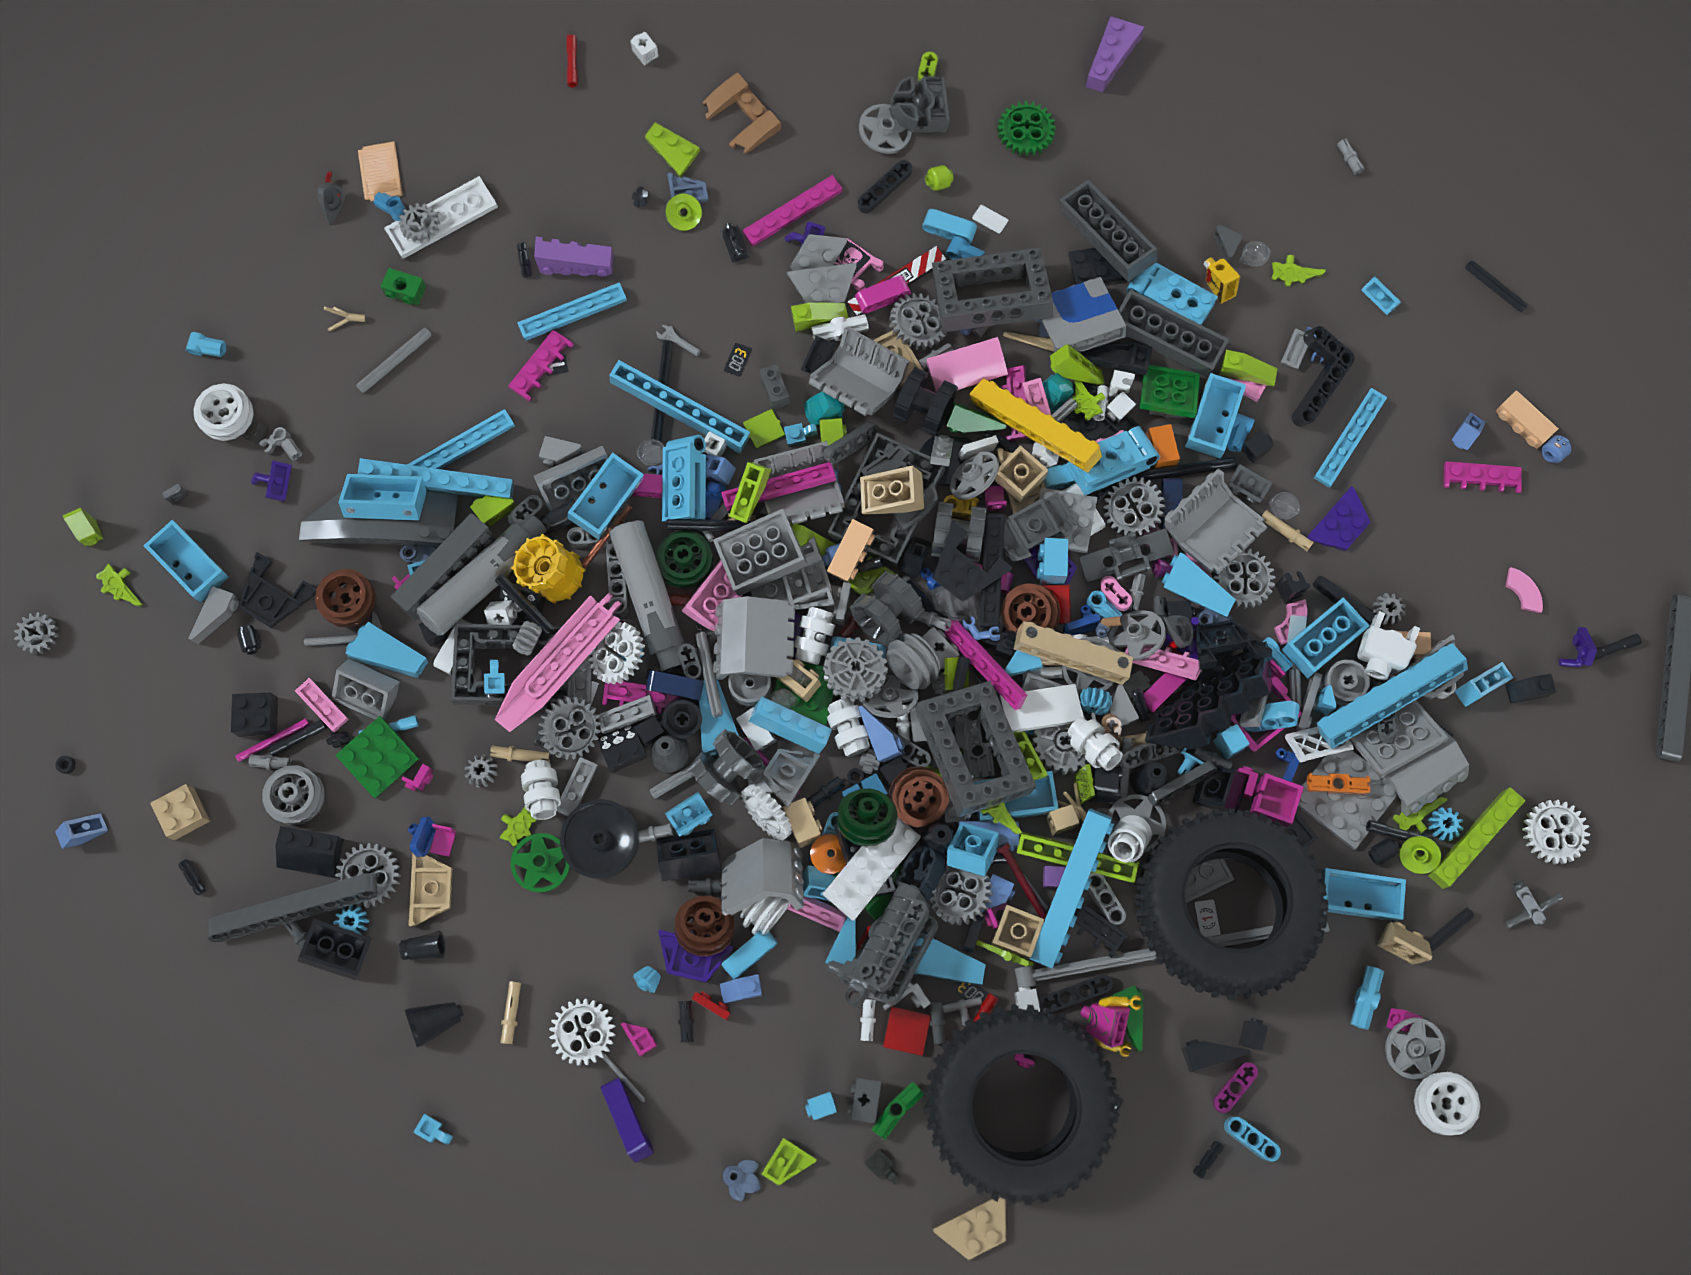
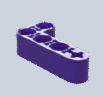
[601,1077,654,1163]

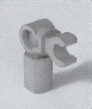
[259,427,302,461]

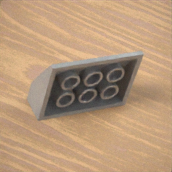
[713,508,808,596]

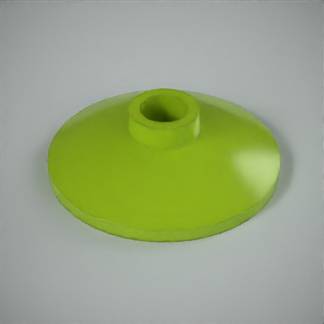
[666,193,702,231]
[1400,836,1441,874]

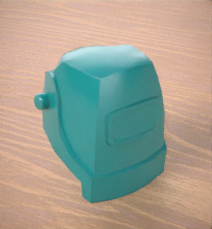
[1042,373,1074,415]
[804,391,845,427]

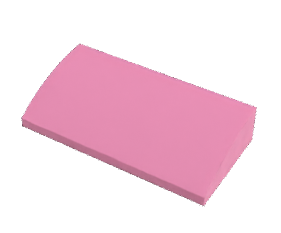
[926,337,1008,393]
[682,559,742,632]

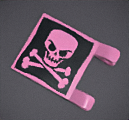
[833,238,884,292]

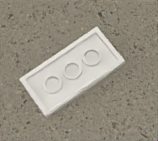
[999,684,1084,733]

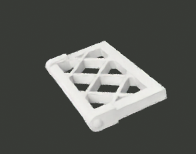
[1285,727,1353,762]

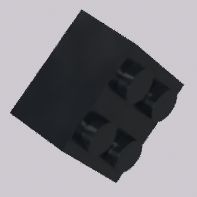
[231,692,278,737]

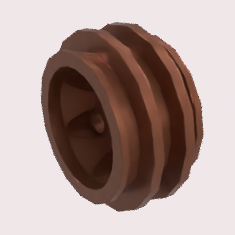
[315,569,376,627]
[1001,583,1061,638]
[889,766,949,827]
[675,896,734,956]

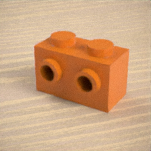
[1146,424,1180,468]

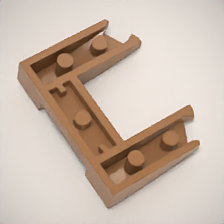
[703,72,781,154]

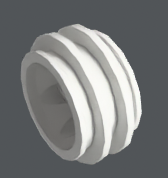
[193,383,254,441]
[740,896,790,936]
[1414,1072,1481,1135]

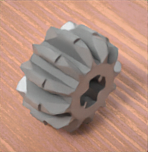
[1372,593,1406,626]
[513,621,542,655]
[464,754,498,788]

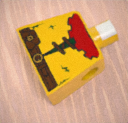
[1204,257,1240,304]

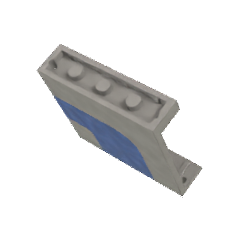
[1041,277,1126,352]

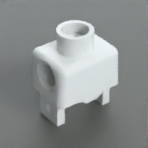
[1357,611,1420,680]

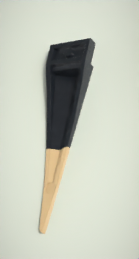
[1003,332,1153,376]

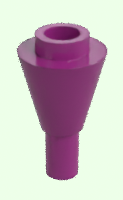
[1151,559,1173,577]

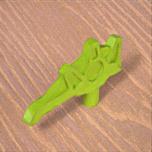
[1271,255,1326,287]
[1072,380,1105,420]
[96,563,143,606]
[1393,797,1448,833]
[980,803,1022,834]
[500,807,536,847]
[976,940,1033,967]

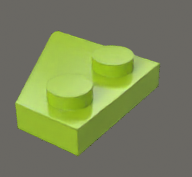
[849,556,896,596]
[762,1138,817,1185]

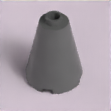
[650,735,689,774]

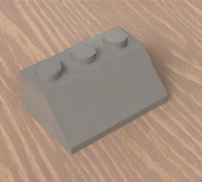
[331,659,400,720]

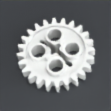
[588,622,645,685]
[741,784,792,841]
[1522,800,1590,864]
[549,999,616,1066]

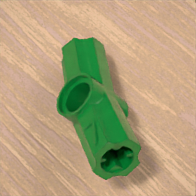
[871,1081,924,1140]

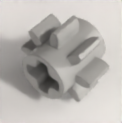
[932,672,951,696]
[859,749,880,774]

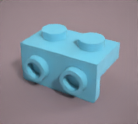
[665,792,713,836]

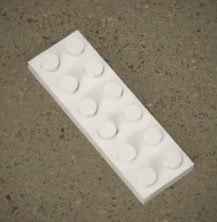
[384,176,498,259]
[823,818,921,921]

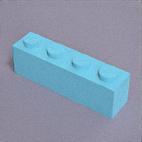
[748,696,832,754]

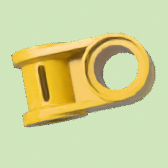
[944,495,979,520]

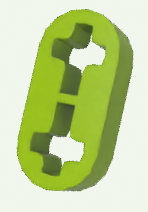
[918,52,938,81]

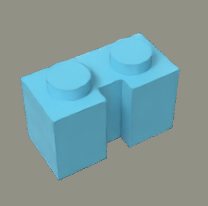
[1213,724,1250,760]

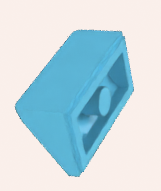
[1361,276,1402,315]
[1313,685,1336,715]

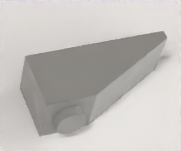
[188,586,239,644]

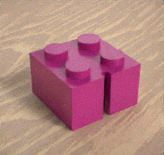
[1250,773,1304,827]

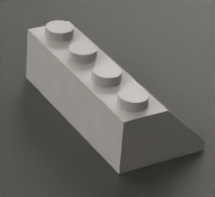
[534,446,608,511]

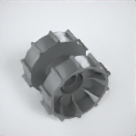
[931,502,987,563]
[850,571,925,646]
[689,729,766,806]

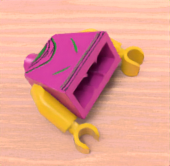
[1081,995,1142,1057]

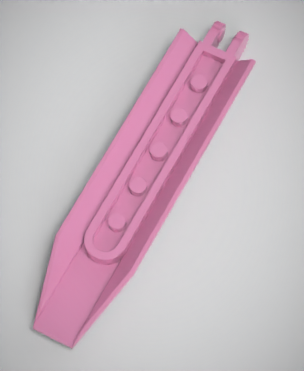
[495,593,622,732]

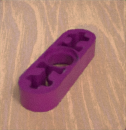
[1213,1062,1258,1113]

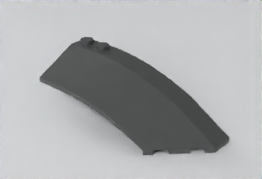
[299,491,458,548]

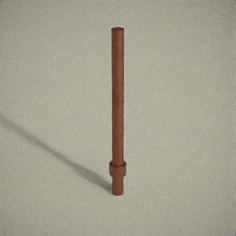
[581,504,633,569]

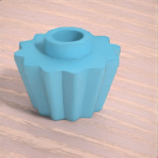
[633,966,661,993]

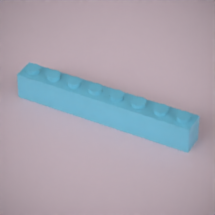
[609,360,750,454]
[358,458,514,499]
[1317,643,1468,749]
[1030,809,1114,968]

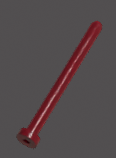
[996,842,1047,924]

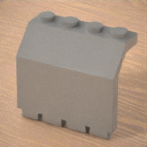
[809,327,910,416]
[754,441,845,524]
[1165,469,1267,574]
[713,596,795,680]
[1364,722,1469,817]
[721,838,804,915]

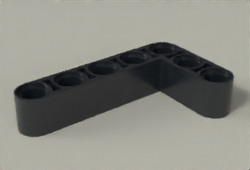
[1292,326,1355,427]

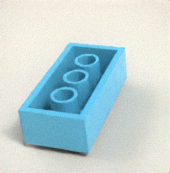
[1282,597,1369,679]

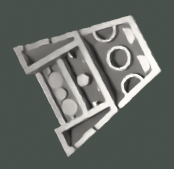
[751,537,835,610]

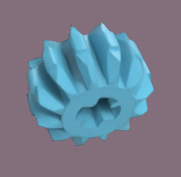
[1079,687,1112,716]
[1428,807,1463,841]
[334,905,369,935]

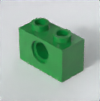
[380,268,427,305]

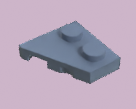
[667,173,709,203]

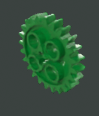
[997,101,1056,157]

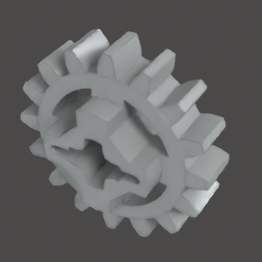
[399,203,440,243]
[14,612,59,655]

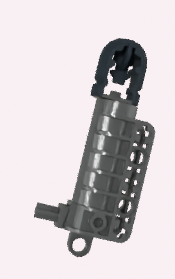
[827,846,945,1008]

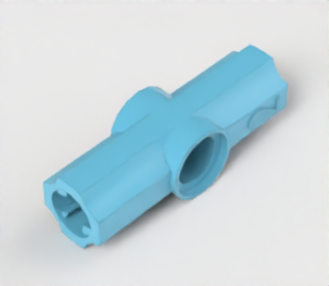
[1350,966,1385,1030]

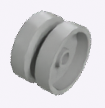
[1321,660,1370,707]
[728,674,772,708]

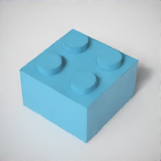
[1037,538,1068,586]
[947,822,999,877]

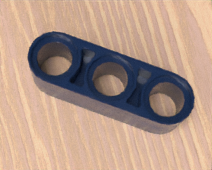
[1161,478,1183,530]
[646,670,704,701]

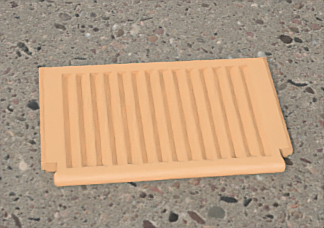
[358,141,403,202]

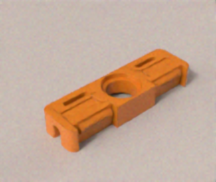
[1307,773,1370,795]

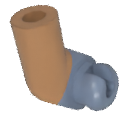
[1096,616,1122,638]

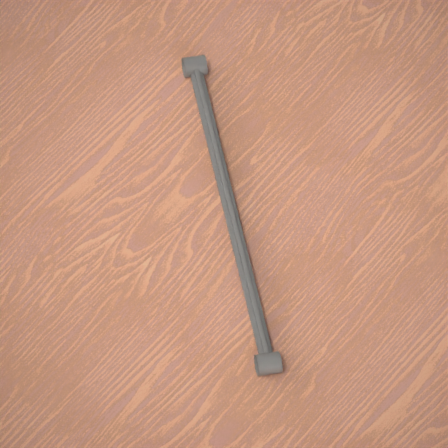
[1015,912,1330,988]

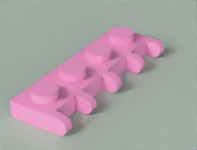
[1125,646,1201,680]

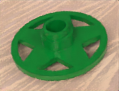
[511,833,570,893]

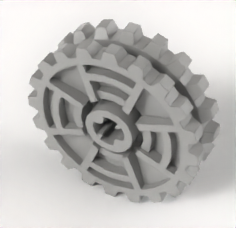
[823,637,888,702]
[1032,717,1089,775]

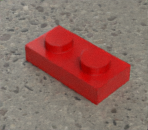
[692,991,731,1020]

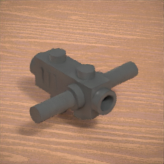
[1505,880,1564,929]

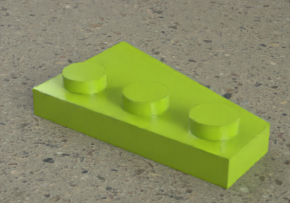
[645,122,700,178]

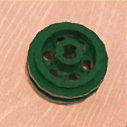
[656,530,714,589]
[837,788,898,846]

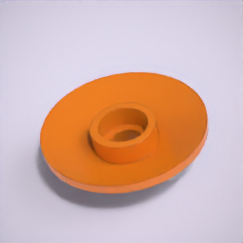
[810,834,846,874]

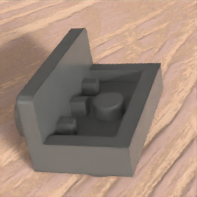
[1228,464,1273,504]

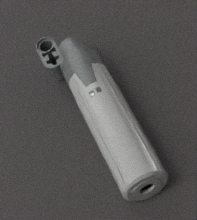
[417,495,547,635]
[609,520,704,680]

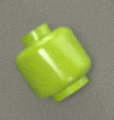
[925,165,953,191]

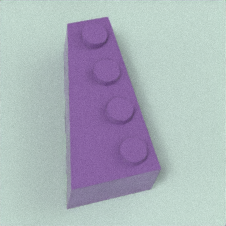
[1086,16,1144,92]
[534,237,614,277]

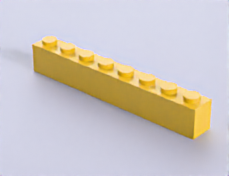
[969,378,1102,473]

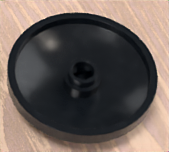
[560,799,639,879]

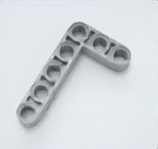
[567,524,629,618]

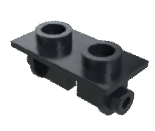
[721,223,749,263]

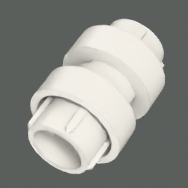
[794,607,835,665]
[827,698,870,757]
[1068,717,1123,771]
[521,760,561,820]
[1108,815,1152,863]

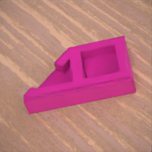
[621,1023,658,1057]

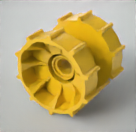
[511,534,586,604]

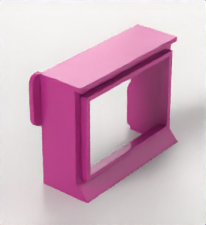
[1231,676,1302,751]

